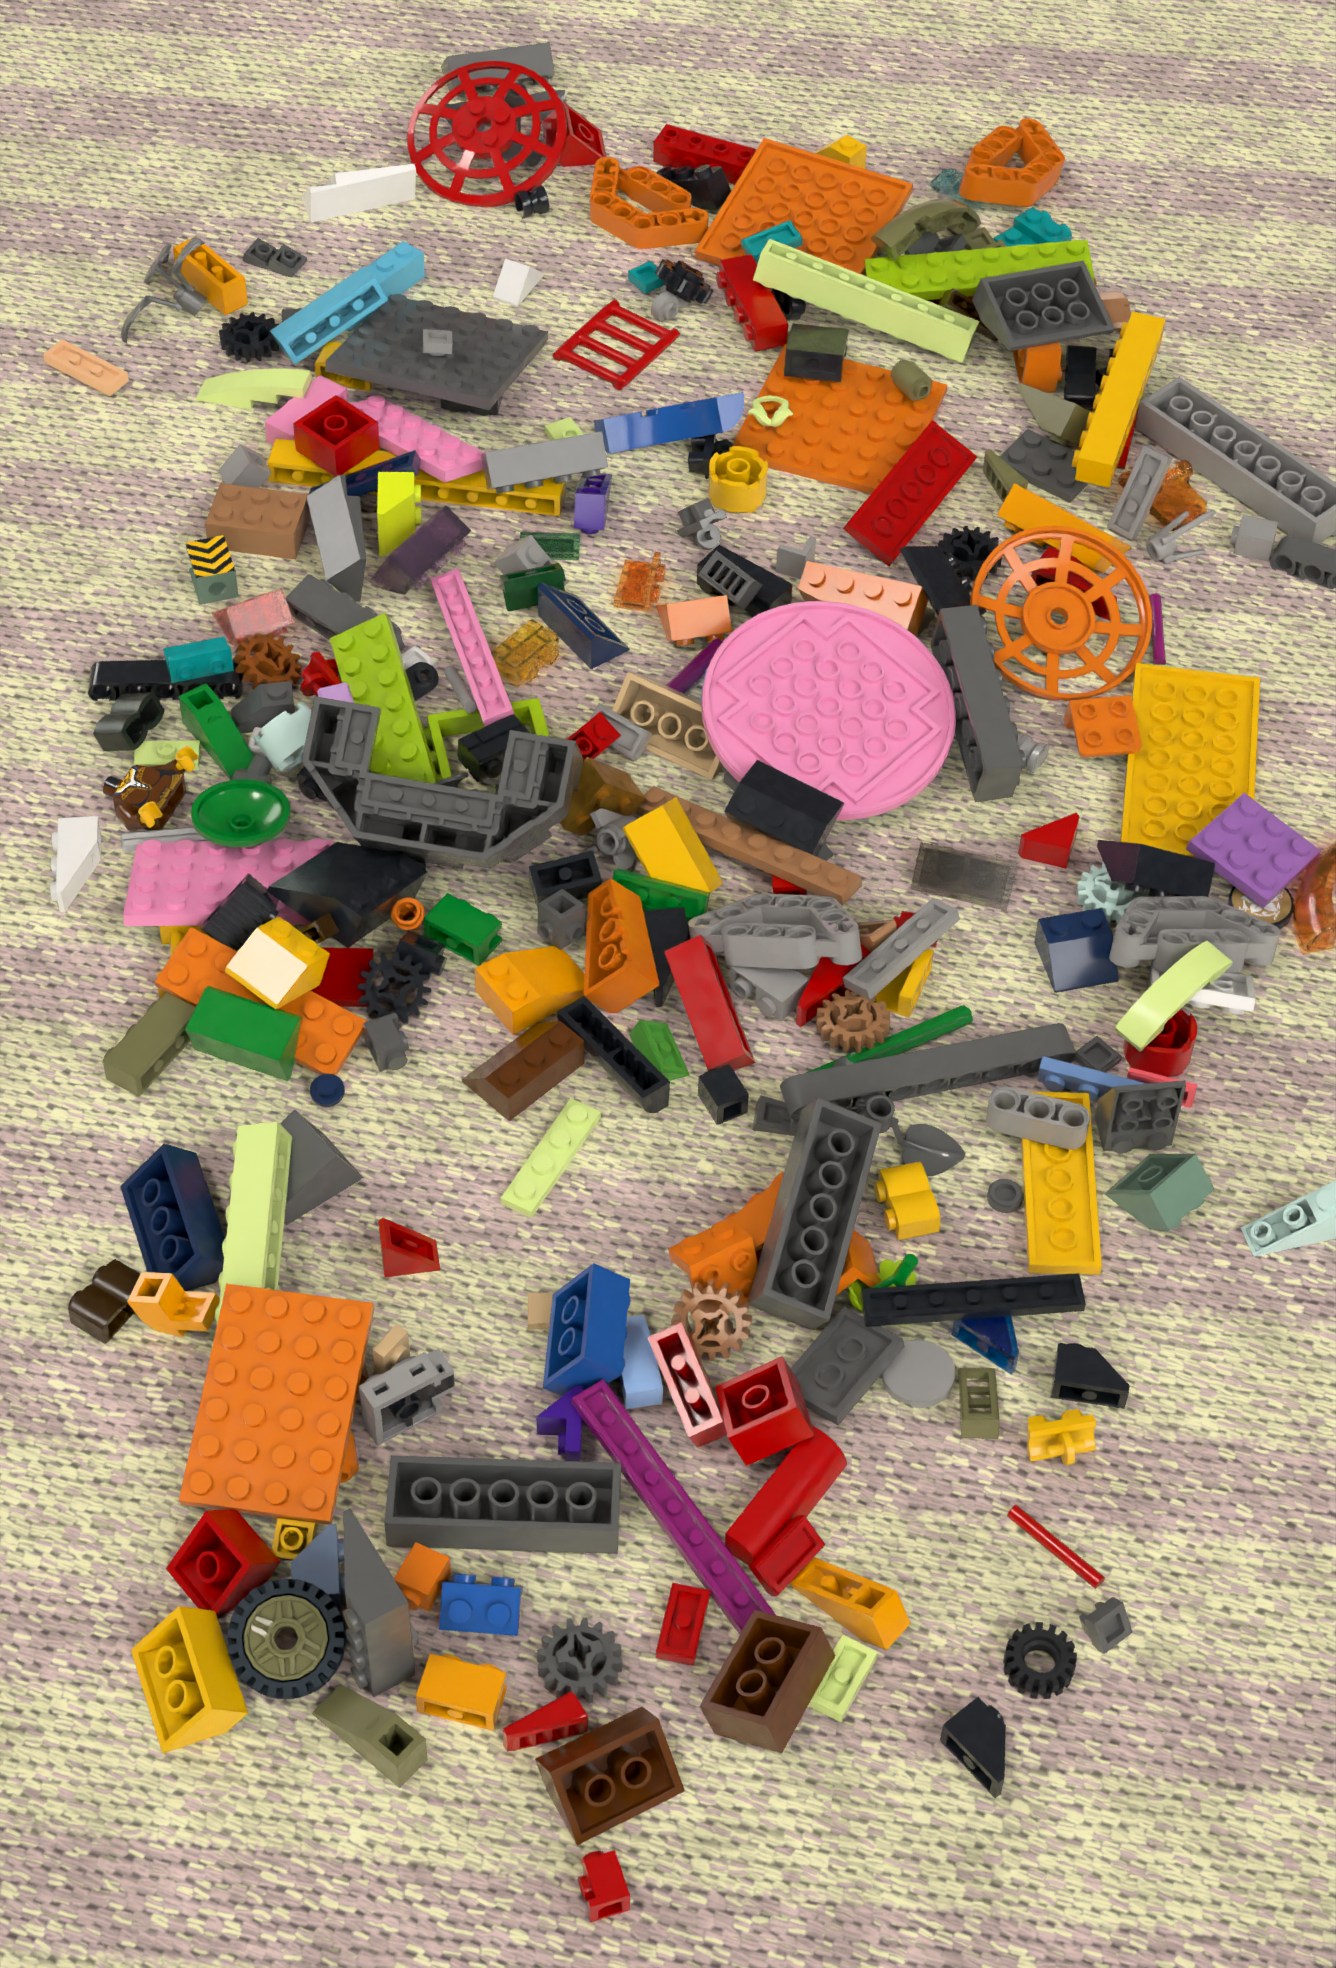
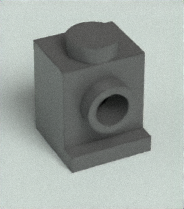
[363,1012,409,1072]

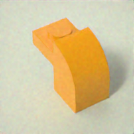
[127,1272,220,1337]

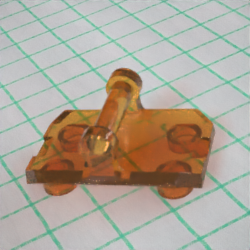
[1117,460,1207,532]

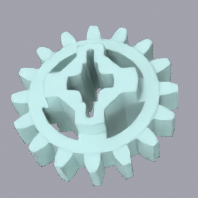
[1076,862,1149,924]

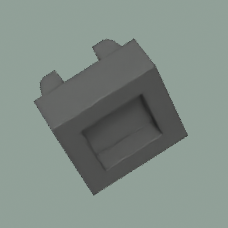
[1079,1597,1133,1654]

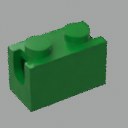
[424,893,503,966]

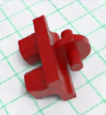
[300,651,342,697]

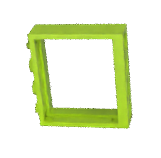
[423,698,550,794]

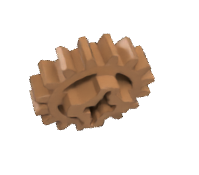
[816,990,890,1053]
[671,1279,753,1361]

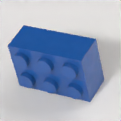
[543,1263,631,1396]

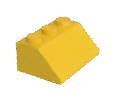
[131,1606,248,1753]

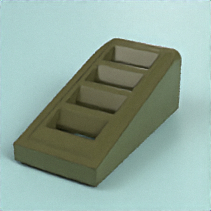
[983,449,1028,502]
[958,1368,1000,1439]

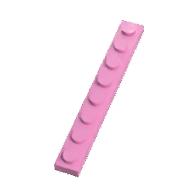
[430,568,515,727]

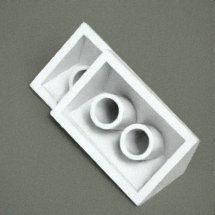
[301,164,416,223]

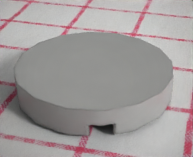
[881,1339,956,1408]

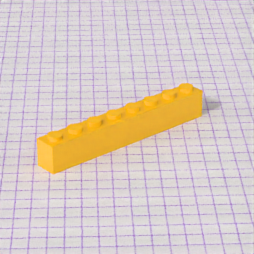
[1072,311,1166,488]

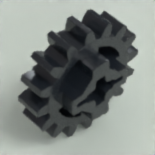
[655,259,714,304]
[219,312,279,362]
[938,526,1002,581]
[357,952,431,1025]

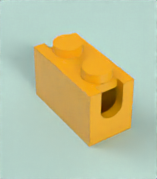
[416,1653,507,1731]

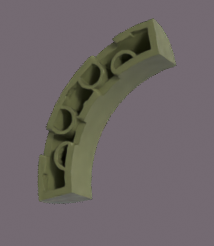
[871,199,981,261]

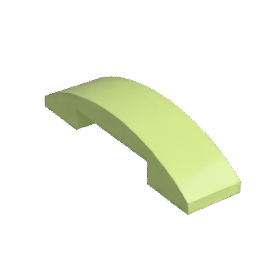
[1114,941,1233,1052]

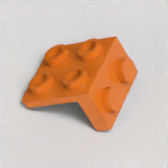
[1063,695,1142,758]
[668,1219,758,1324]

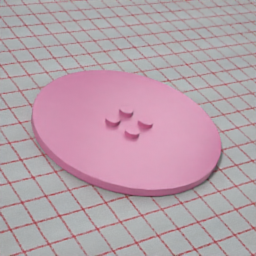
[701,601,956,820]

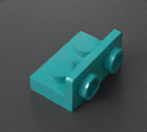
[163,636,234,683]

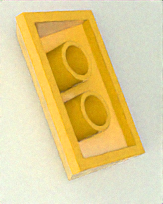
[622,797,723,893]

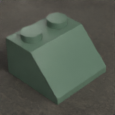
[1105,1154,1214,1231]

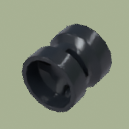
[514,185,550,219]

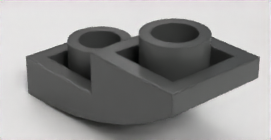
[242,238,307,277]

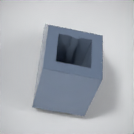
[291,1524,346,1610]

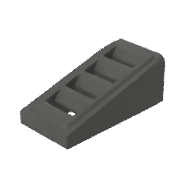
[698,551,762,610]

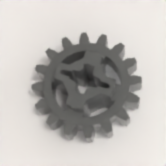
[537,1617,622,1703]

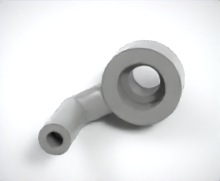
[651,285,689,322]

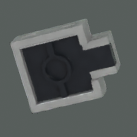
[359,1348,455,1446]

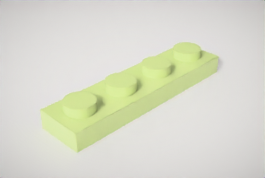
[500,1098,601,1218]

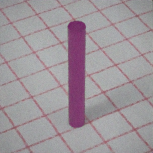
[1149,593,1166,665]

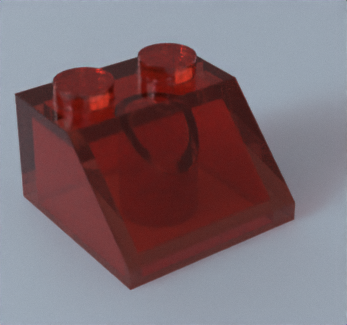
[212,588,295,645]

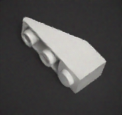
[50,816,101,912]

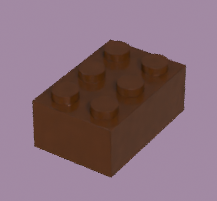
[699,1610,835,1753]

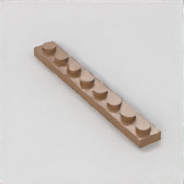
[635,786,862,906]

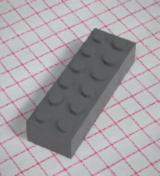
[930,605,1026,802]
[748,1097,882,1330]
[384,1455,621,1554]

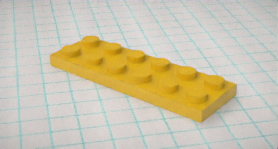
[1021,1091,1102,1275]

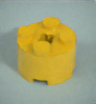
[708,446,768,513]

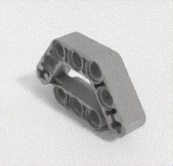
[688,894,862,969]
[1109,896,1281,973]

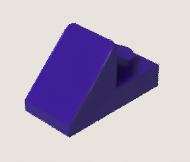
[536,1386,583,1462]

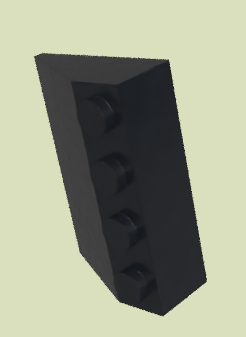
[267,842,428,948]

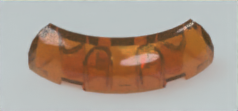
[1293,841,1336,955]

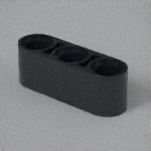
[1064,345,1096,410]

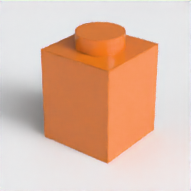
[394,1542,451,1612]

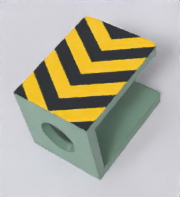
[186,535,239,605]

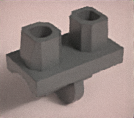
[677,498,727,550]

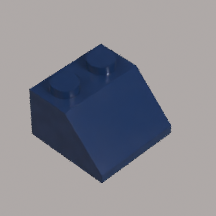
[1034,908,1119,993]

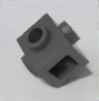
[537,889,585,950]

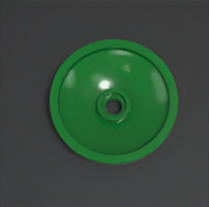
[191,779,291,848]

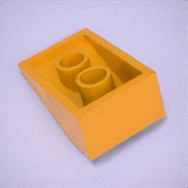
[475,946,584,1035]

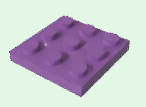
[1186,793,1321,908]

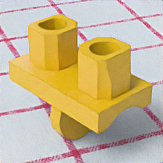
[1027,1409,1096,1466]

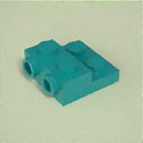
[993,207,1072,246]

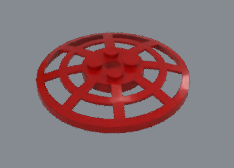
[407,61,567,207]

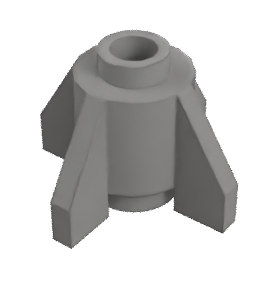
[584,808,636,870]

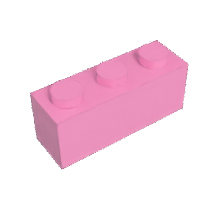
[265,375,348,445]

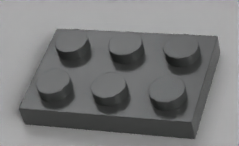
[1000,429,1089,503]
[790,1307,904,1426]

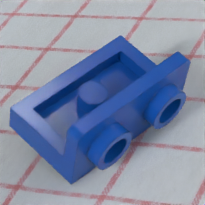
[439,1574,523,1636]

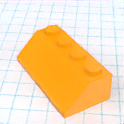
[997,483,1131,573]

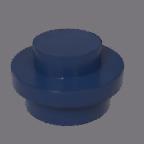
[310,1074,345,1107]

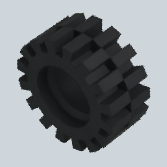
[1003,1622,1077,1700]

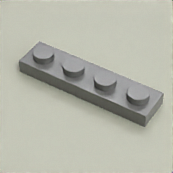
[843,898,960,1000]

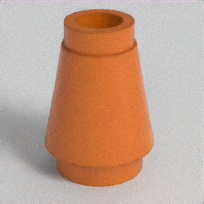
[391,897,425,932]

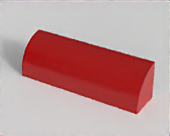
[664,935,756,1070]
[725,1425,847,1566]

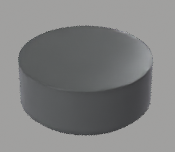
[987,1179,1023,1213]

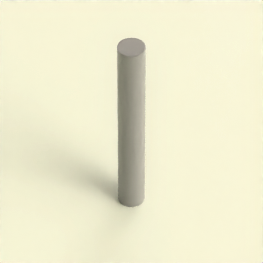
[444,666,477,713]

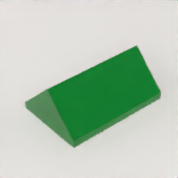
[185,986,302,1081]

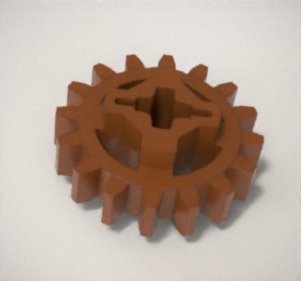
[233,631,302,690]

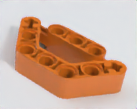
[959,118,1065,207]
[590,157,708,249]

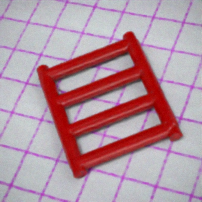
[552,299,680,391]

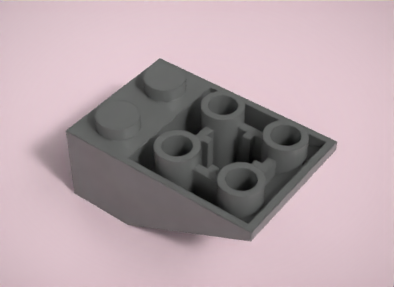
[1095,1080,1186,1154]

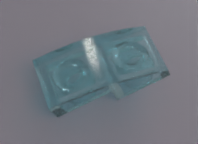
[930,169,987,211]

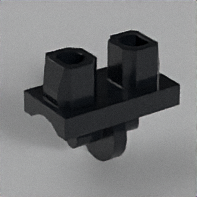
[688,434,735,479]

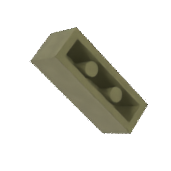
[102,992,196,1097]

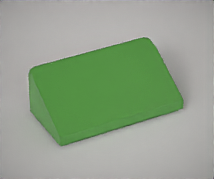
[629,1020,690,1081]

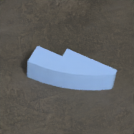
[618,1315,663,1409]

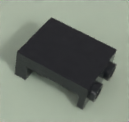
[784,323,849,382]

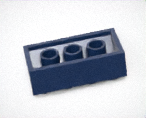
[120,1143,225,1291]

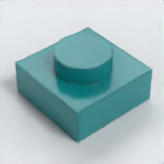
[628,261,664,294]

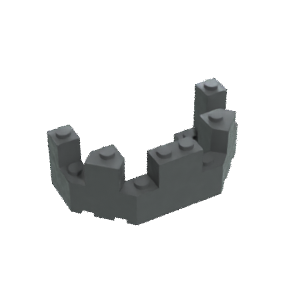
[301,696,583,869]

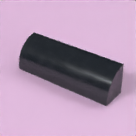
[557,996,670,1113]

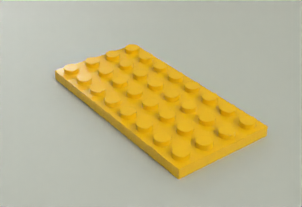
[1120,663,1260,858]

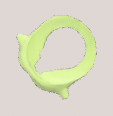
[748,396,793,427]

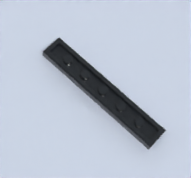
[861,1273,1086,1327]

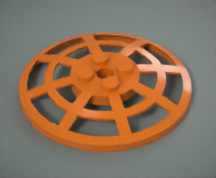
[970,525,1152,701]

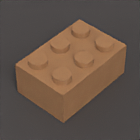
[205,483,310,560]

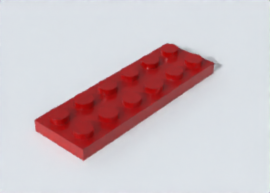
[843,420,977,566]

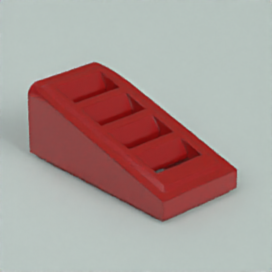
[503,1692,588,1752]

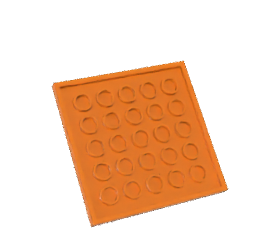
[695,138,913,276]
[733,344,948,494]

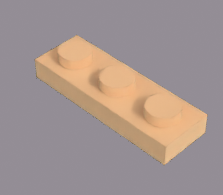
[43,339,129,396]

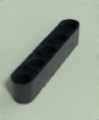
[88,660,244,701]

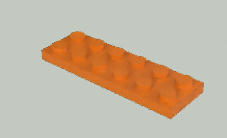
[155,927,367,1075]

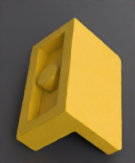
[876,949,934,1018]

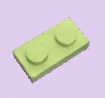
[808,1634,878,1722]

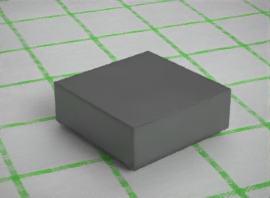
[1075,1036,1122,1073]

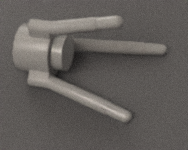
[1146,509,1216,564]

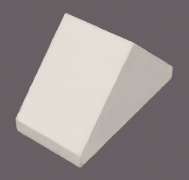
[493,258,544,307]

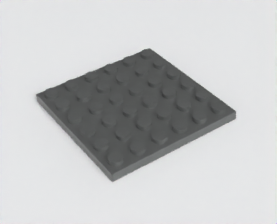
[325,294,548,410]

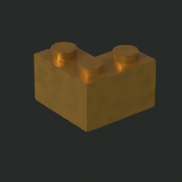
[559,757,645,836]

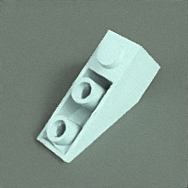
[1240,1180,1336,1257]

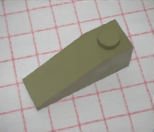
[1017,382,1090,447]

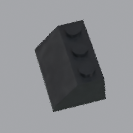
[900,546,987,625]
[724,760,845,857]
[1097,840,1215,897]

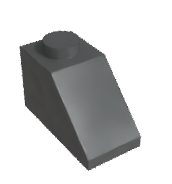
[231,681,295,734]

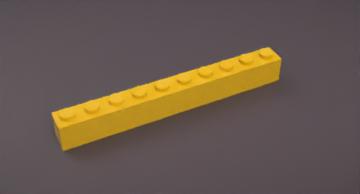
[267,438,566,516]

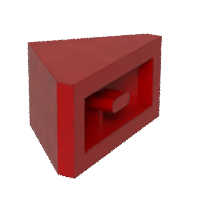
[1018,812,1080,869]
[378,1218,440,1278]

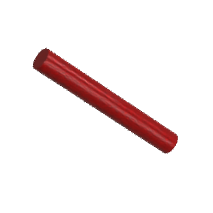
[1007,1505,1105,1589]

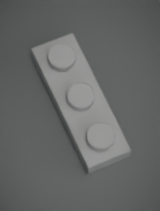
[1107,445,1173,540]

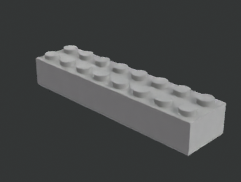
[1135,377,1336,544]

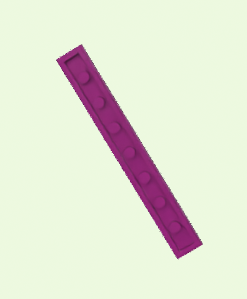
[571,1379,777,1634]

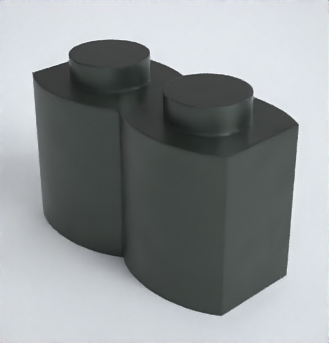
[93,692,165,751]

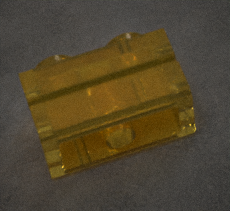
[491,619,559,688]

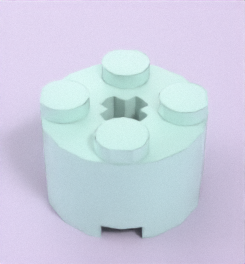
[253,702,311,772]

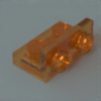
[614,552,666,613]

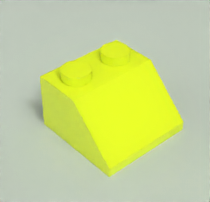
[377,472,422,556]

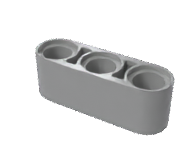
[986,1086,1090,1149]

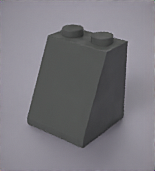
[280,1110,364,1225]

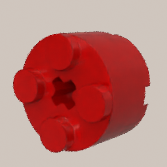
[1123,1008,1198,1077]

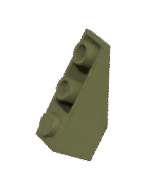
[312,1684,428,1788]

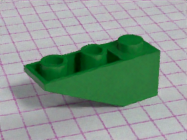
[179,683,254,780]

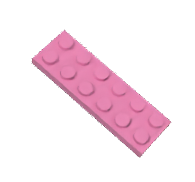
[349,395,484,482]

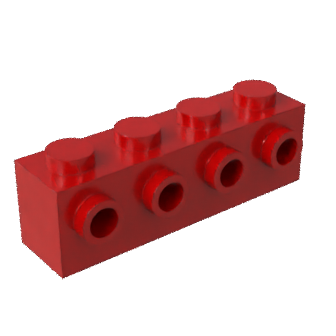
[653,124,757,186]
[716,254,788,352]

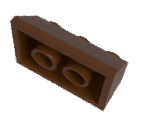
[462,1021,584,1121]
[535,1706,685,1845]

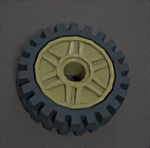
[227,1578,346,1699]

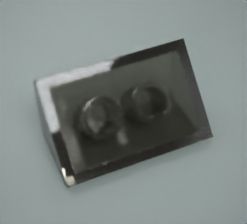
[910,840,1021,911]

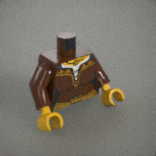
[103,746,199,832]

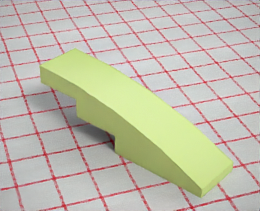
[196,368,312,409]

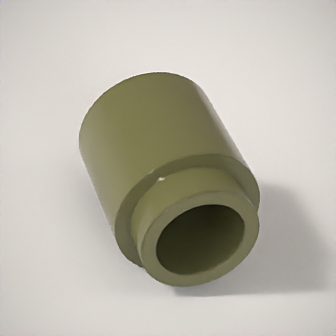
[891,360,932,401]

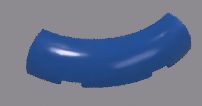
[593,392,744,454]

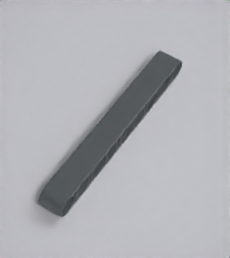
[780,1023,1077,1120]

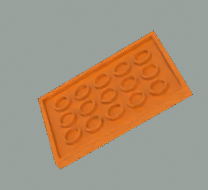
[179,1283,375,1525]

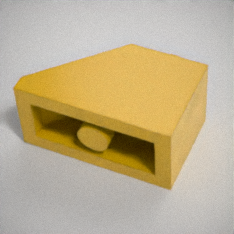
[814,135,867,169]

